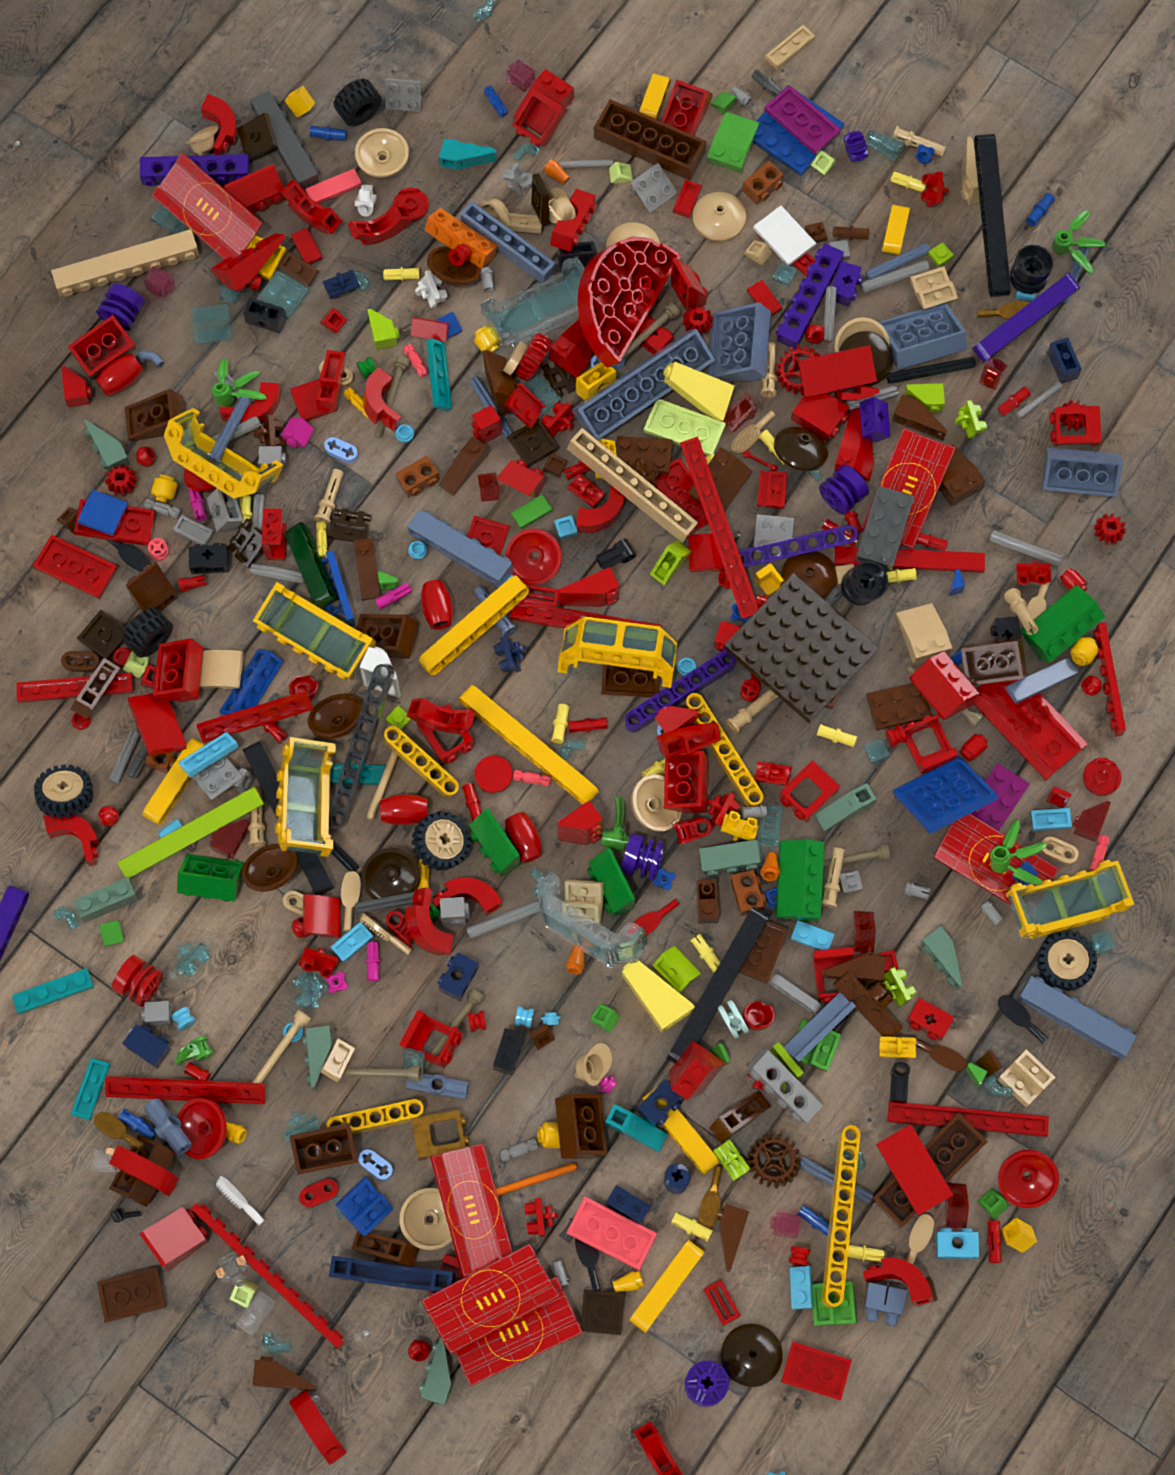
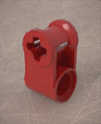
[672,816,712,844]
[386,911,414,947]

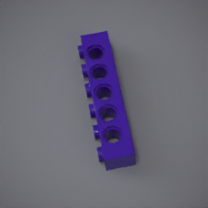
[140,154,250,186]
[776,243,844,350]

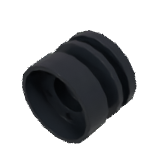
[1010,244,1054,294]
[841,561,888,606]

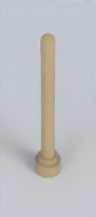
[367,734,406,820]
[252,1010,311,1083]

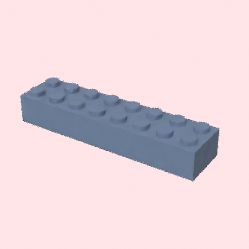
[572,329,715,440]

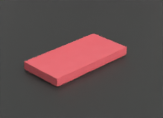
[566,1196,657,1271]

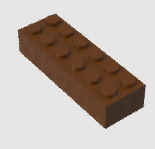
[594,99,706,180]
[872,1113,988,1229]

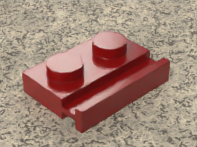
[504,383,545,428]
[757,470,787,510]

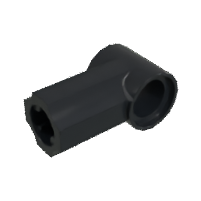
[596,538,636,570]
[890,1061,910,1103]

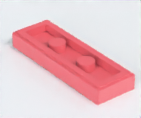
[305,169,362,204]

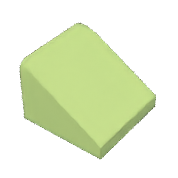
[811,150,837,175]
[609,162,633,184]
[123,651,150,678]
[230,1277,259,1308]

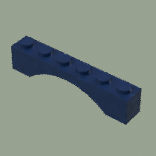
[329,1256,456,1292]

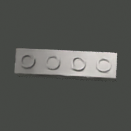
[746,1049,823,1123]

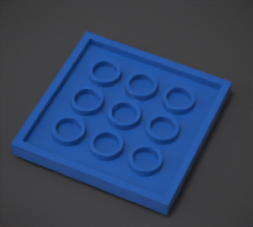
[753,85,844,176]
[893,756,998,834]

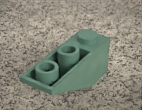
[84,420,130,473]
[815,783,877,832]
[921,926,962,990]
[303,1026,333,1091]
[419,1337,452,1406]

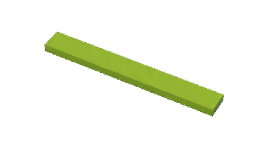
[117,786,264,878]

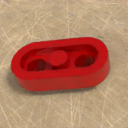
[299,1179,339,1208]

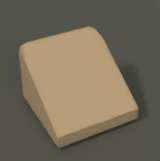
[744,240,772,265]

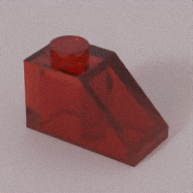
[979,358,1008,391]
[1072,801,1111,842]
[209,819,250,859]
[853,911,876,953]
[945,1183,969,1229]

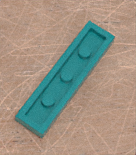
[426,338,452,412]
[12,968,94,1015]

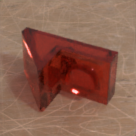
[723,393,758,432]
[477,472,499,502]

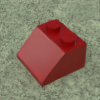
[497,459,547,497]

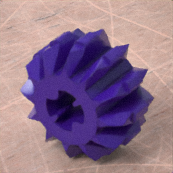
[844,131,868,162]

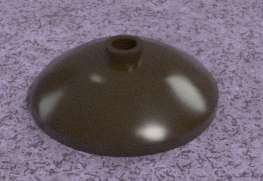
[838,331,892,386]
[774,427,828,471]
[362,848,420,899]
[721,1324,783,1387]

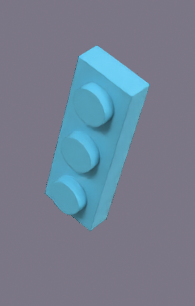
[178,732,238,778]

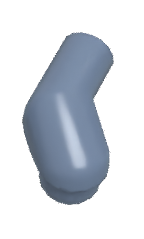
[136,350,164,368]

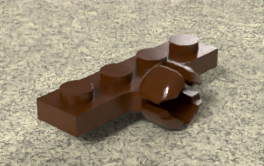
[834,970,902,1037]

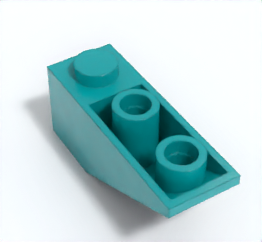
[439,139,497,170]
[605,1104,668,1153]

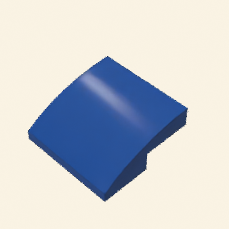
[77,490,128,536]
[335,1178,393,1236]

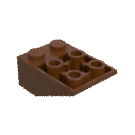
[126,561,178,612]

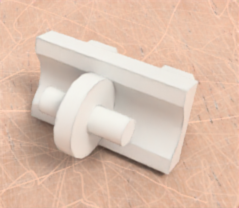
[355,185,377,217]
[415,270,447,308]

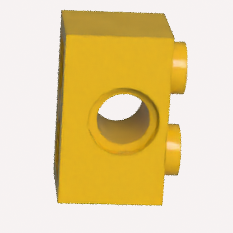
[576,362,616,400]

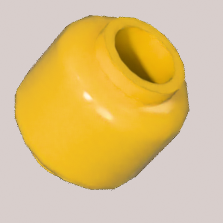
[474,325,501,352]
[151,474,177,503]
[1070,637,1099,666]
[537,1122,560,1149]

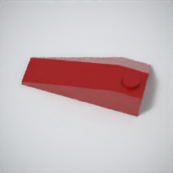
[211,233,286,291]
[548,319,593,378]
[834,408,874,482]

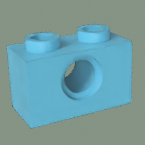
[935,1228,979,1259]

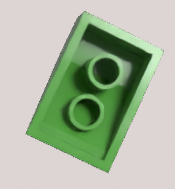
[707,112,760,174]

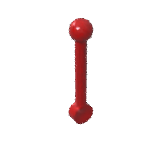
[743,450,778,471]

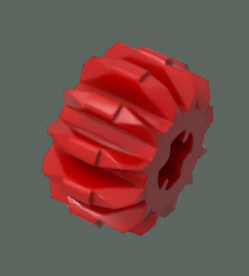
[682,305,713,335]
[1060,399,1086,431]
[105,464,138,497]
[1094,513,1126,546]

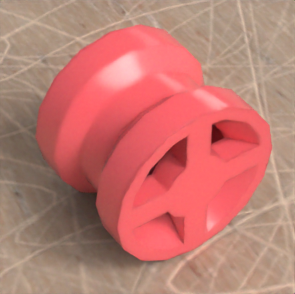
[148,538,169,561]

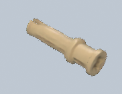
[891,126,946,157]
[761,342,778,398]
[314,469,344,525]
[1004,588,1038,635]
[726,689,778,733]
[248,788,266,848]
[822,847,845,908]

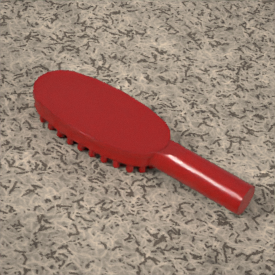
[627,899,679,941]

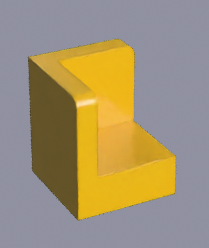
[284,86,315,117]
[754,563,784,596]
[1002,1217,1037,1253]

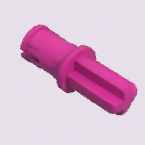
[189,488,207,521]
[374,583,412,610]
[365,942,381,982]

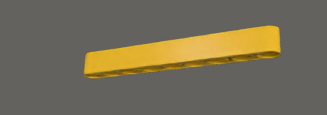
[458,685,599,805]
[822,1125,860,1308]

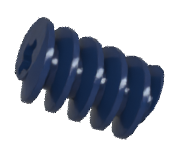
[664,1163,690,1194]

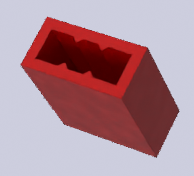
[791,393,850,442]

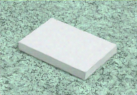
[753,206,816,267]

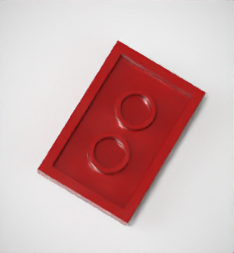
[781,1341,852,1401]

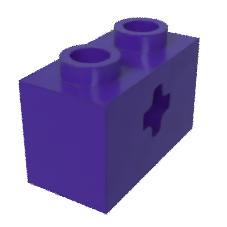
[832,261,863,306]
[859,397,891,442]

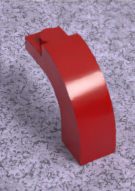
[201,94,238,155]
[280,180,342,234]
[347,204,414,245]
[363,367,401,432]
[220,382,281,424]
[576,486,625,533]
[406,698,475,734]
[43,814,100,866]
[432,877,503,916]
[405,887,453,956]
[108,1145,179,1196]
[863,1258,934,1306]
[289,1390,347,1465]
[633,1421,683,1475]

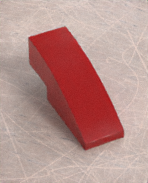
[316,350,346,410]
[657,722,721,759]

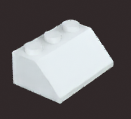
[360,647,401,698]

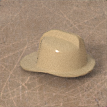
[185,126,219,156]
[548,188,576,224]
[477,199,510,229]
[574,1043,612,1086]

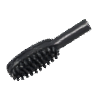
[107,540,148,572]
[998,995,1048,1044]
[575,1238,601,1292]

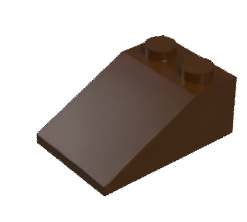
[125,389,185,441]
[939,444,985,507]
[351,614,418,659]

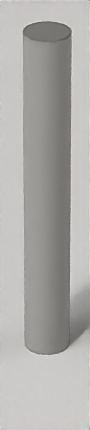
[559,159,613,169]
[1016,382,1062,419]

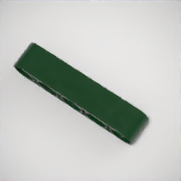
[285,522,336,609]

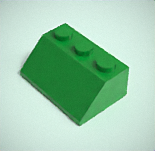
[469,808,521,877]
[587,847,635,918]
[177,854,244,902]

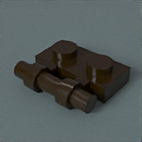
[541,362,576,398]
[328,508,372,543]
[227,518,263,568]

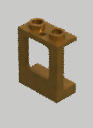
[411,1110,469,1161]

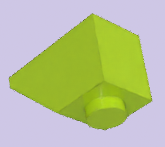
[367,309,400,350]
[904,383,945,413]
[650,540,692,585]

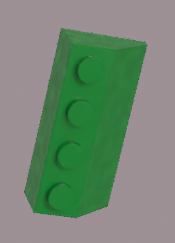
[1020,585,1106,663]
[775,839,824,923]

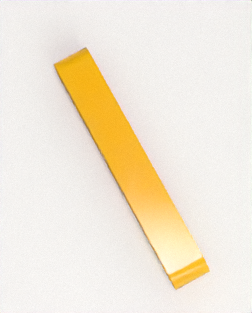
[419,576,529,676]
[686,693,763,807]

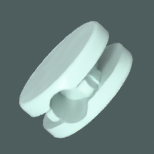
[717,1000,749,1039]

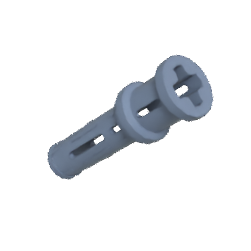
[473,585,517,637]

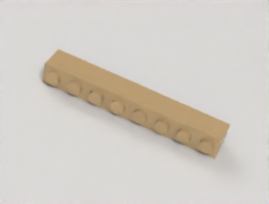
[51,229,200,297]
[567,428,698,543]

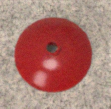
[506,528,562,585]
[177,1098,227,1159]
[998,1150,1059,1208]

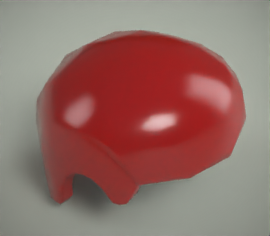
[289,675,318,700]
[742,1001,775,1031]

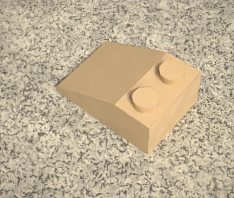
[961,136,980,206]
[896,603,952,665]

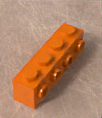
[424,208,498,269]

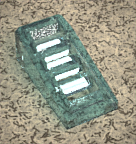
[866,130,904,161]
[759,805,783,847]

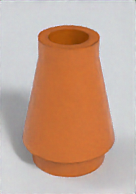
[543,159,570,185]
[760,852,780,881]
[565,944,585,975]

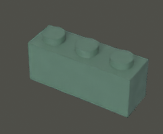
[699,840,762,877]
[73,877,139,923]

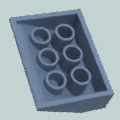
[708,302,771,381]
[878,303,967,370]

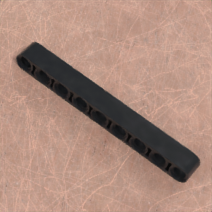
[974,134,1011,297]
[329,664,394,829]
[242,741,334,895]
[667,907,770,1064]

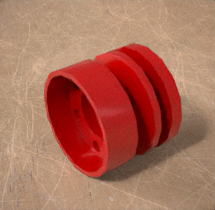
[112,954,164,1007]

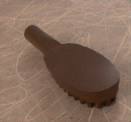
[910,1036,966,1072]

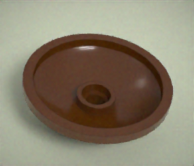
[427,246,481,286]
[781,551,837,599]
[308,694,362,739]
[242,844,298,892]

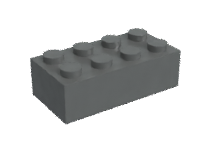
[855,486,914,571]

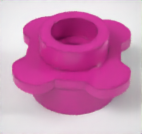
[326,972,347,993]
[598,1075,617,1094]

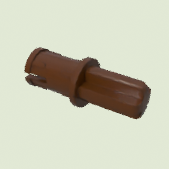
[833,226,869,240]

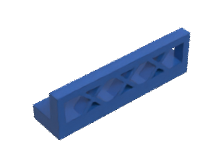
[321,551,355,631]
[219,649,283,715]

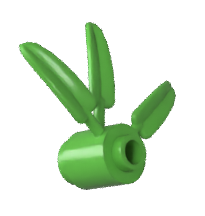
[1052,210,1105,274]
[212,359,267,407]
[601,797,630,851]
[990,820,1046,885]

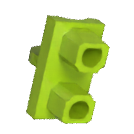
[955,400,987,439]
[883,967,916,1007]
[713,1139,750,1181]

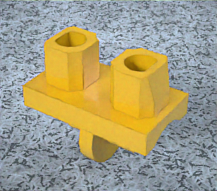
[720,811,759,842]
[879,1037,916,1059]

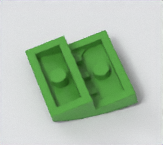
[791,1019,841,1072]
[813,1281,857,1326]

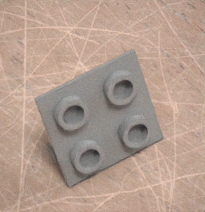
[385,78,422,112]
[630,163,678,213]
[753,514,794,554]
[192,756,243,801]

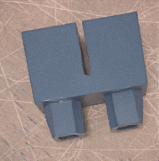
[864,1282,907,1327]

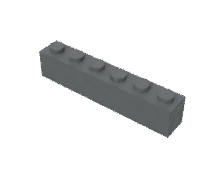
[250,91,320,190]

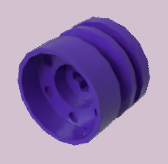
[96,283,145,331]
[819,464,869,515]
[621,833,664,881]
[684,1361,729,1407]

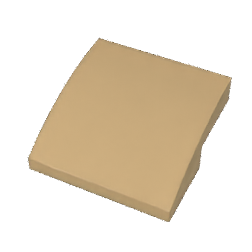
[909,266,958,310]
[199,650,244,690]
[562,879,604,924]
[997,1049,1056,1108]

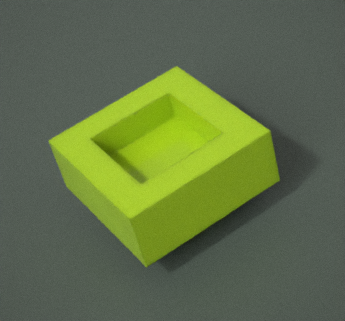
[928,242,954,268]
[385,706,412,731]

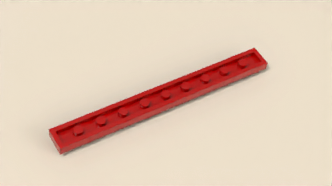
[680,436,759,620]
[191,1203,344,1350]

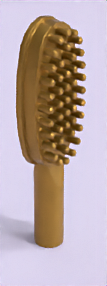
[977,301,1029,319]
[94,1112,145,1151]
[699,1166,723,1229]

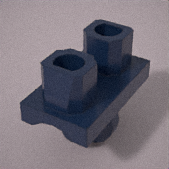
[323,270,360,299]
[493,636,527,673]

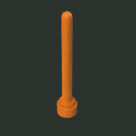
[495,1163,577,1198]

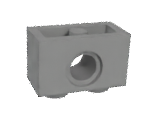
[207,488,243,532]
[440,897,470,927]

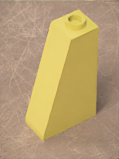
[663,362,734,421]
[622,960,695,1033]

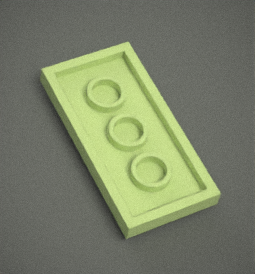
[643,399,726,456]

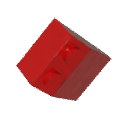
[513,69,574,136]
[661,79,713,136]
[670,257,708,312]
[558,567,620,607]

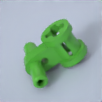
[174,1035,214,1065]

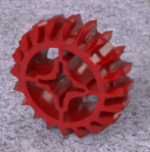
[514,333,552,381]
[775,345,820,395]

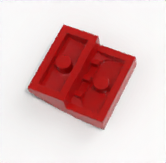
[834,385,880,400]
[688,533,724,573]
[303,894,340,938]

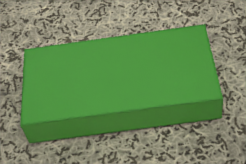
[511,494,553,529]

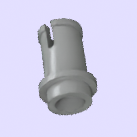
[729,86,752,107]
[479,267,495,292]
[742,804,767,820]
[904,881,930,900]
[981,900,1004,926]
[550,1261,570,1288]

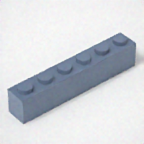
[460,201,556,286]
[407,509,514,587]
[1017,976,1137,1060]

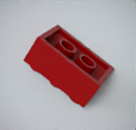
[224,164,285,213]
[68,315,136,380]
[153,638,204,702]
[909,651,979,721]
[664,751,708,814]
[557,801,603,845]

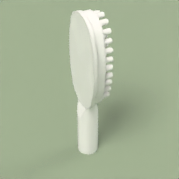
[216,1176,265,1226]

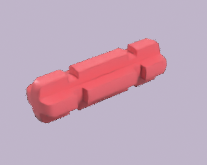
[403,344,428,377]
[513,770,551,786]
[1090,835,1110,871]

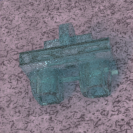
[175,942,210,977]
[293,971,326,1009]
[283,1111,319,1143]

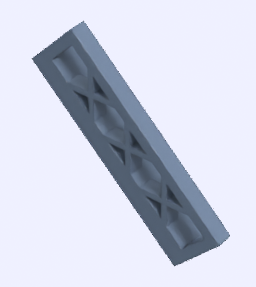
[783,992,856,1062]

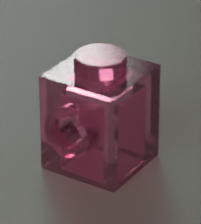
[507,59,535,92]
[144,266,175,298]
[770,1212,801,1239]

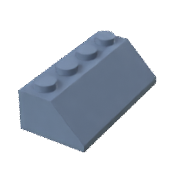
[1043,447,1123,497]

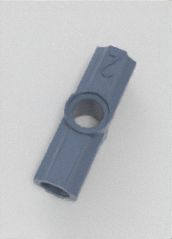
[406,1074,469,1100]
[145,1098,192,1155]

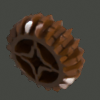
[747,1133,801,1189]

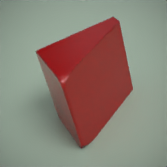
[319,308,347,334]

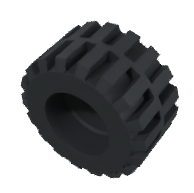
[333,78,382,126]
[122,607,173,658]

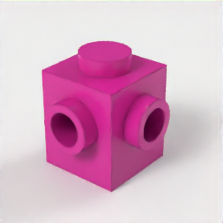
[281,418,314,448]

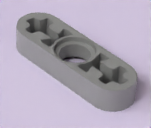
[769,974,822,1015]

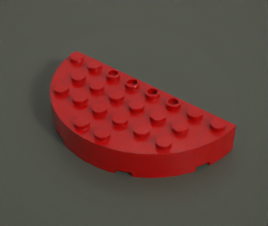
[577,237,681,368]

